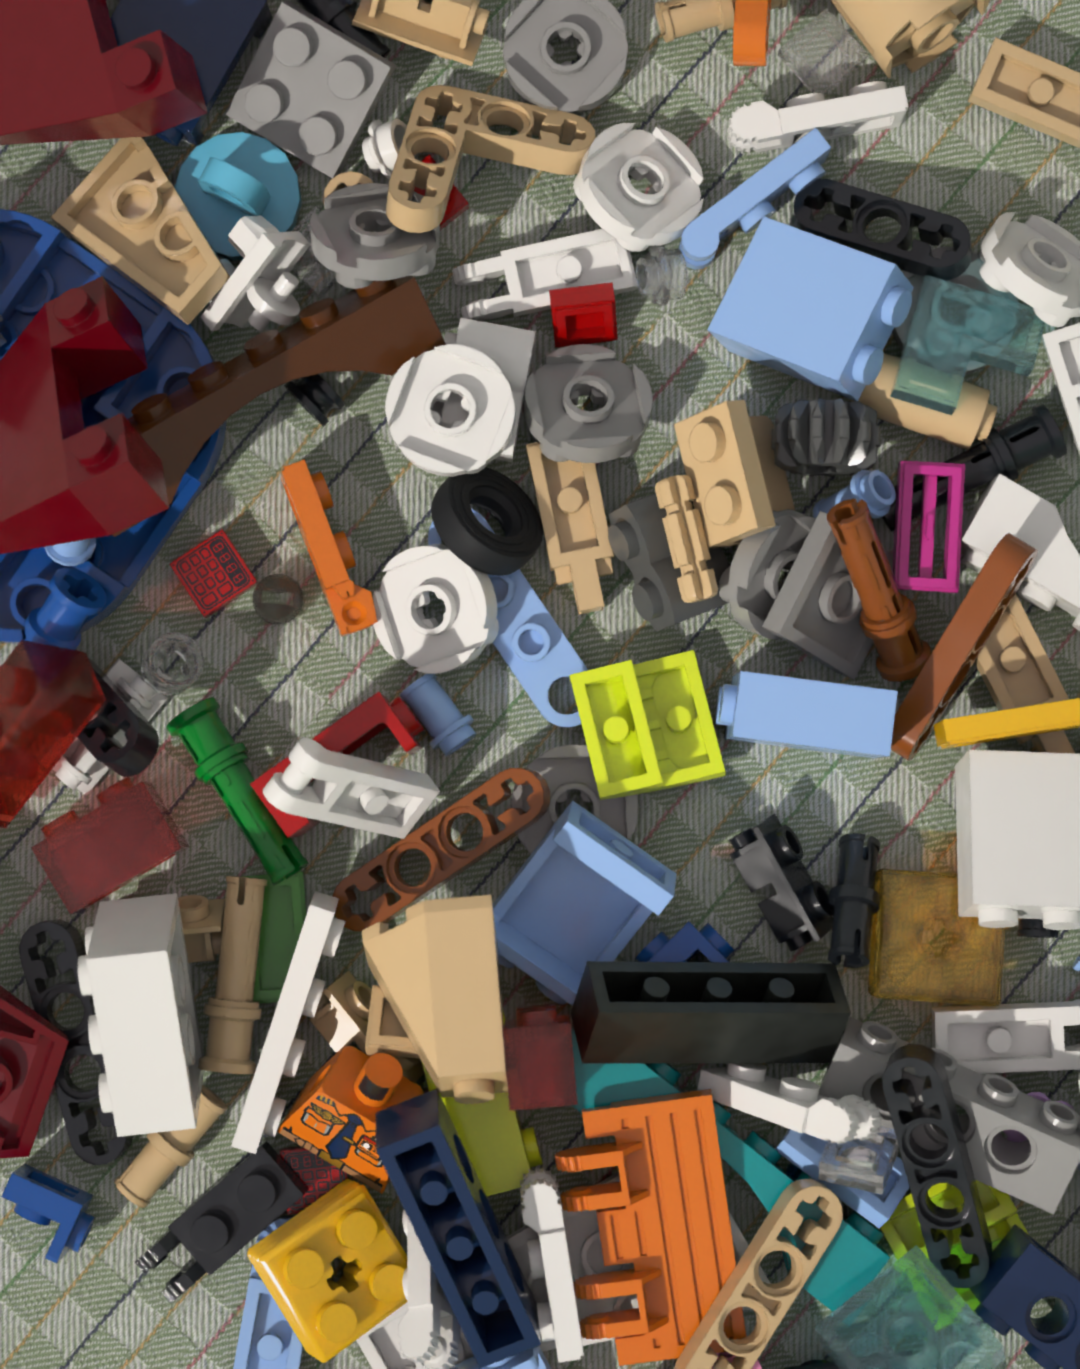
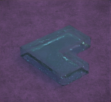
[890,275,1045,415]

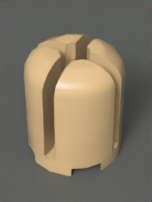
[830,0,990,78]

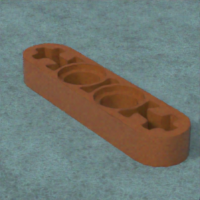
[891,533,1038,761]
[332,768,550,931]

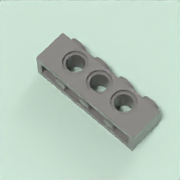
[819,1017,1080,1215]

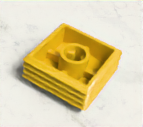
[247,1179,407,1363]

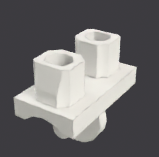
[200,215,311,331]

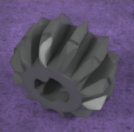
[771,398,880,477]

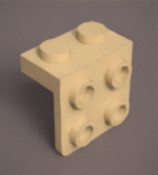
[674,400,795,548]

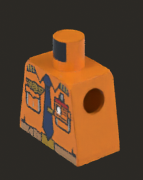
[277,1045,424,1194]

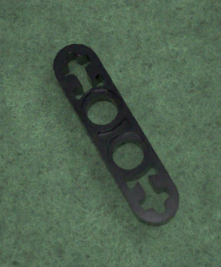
[19,919,134,1165]
[882,1044,992,1288]

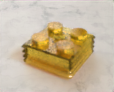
[868,869,1005,1006]

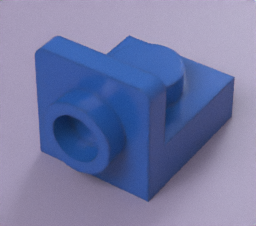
[1,1163,95,1264]

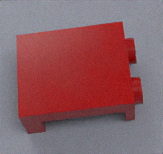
[250,691,424,838]

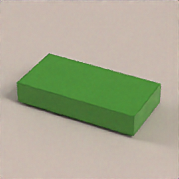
[240,871,308,1004]

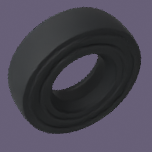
[431,467,543,576]

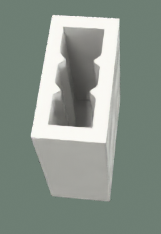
[955,750,1080,930]

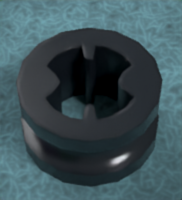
[284,374,346,427]

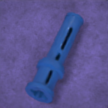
[0,568,107,740]

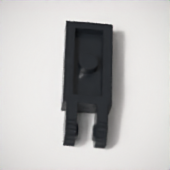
[135,1141,309,1303]

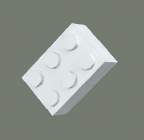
[78,893,204,1137]

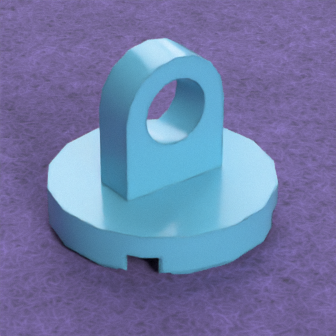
[175,132,302,261]

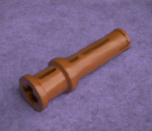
[827,499,932,682]

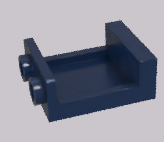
[110,0,272,146]

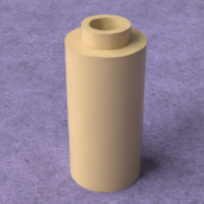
[849,352,998,450]

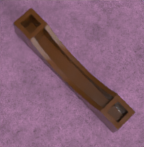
[112,275,446,537]

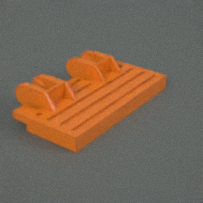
[555,1089,747,1366]

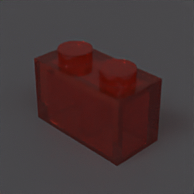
[31,777,189,914]
[503,1004,578,1111]

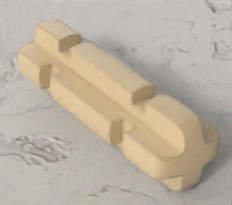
[655,475,718,603]

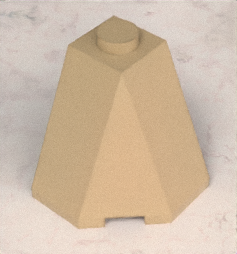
[362,895,509,1104]

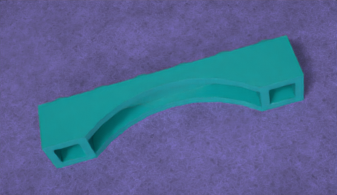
[535,1024,891,1319]

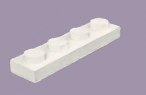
[231,891,345,1154]

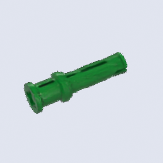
[166,697,309,885]

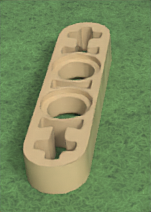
[674,1179,843,1369]

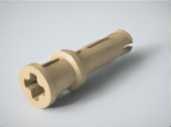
[198,875,267,1074]

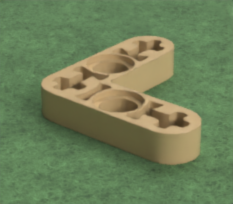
[386,85,596,233]

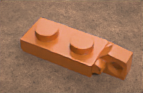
[281,459,378,637]

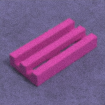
[892,460,965,593]

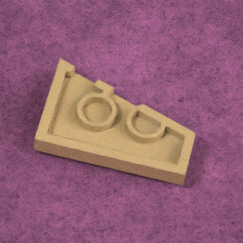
[50,137,230,325]

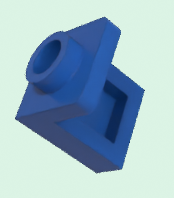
[635,921,735,962]

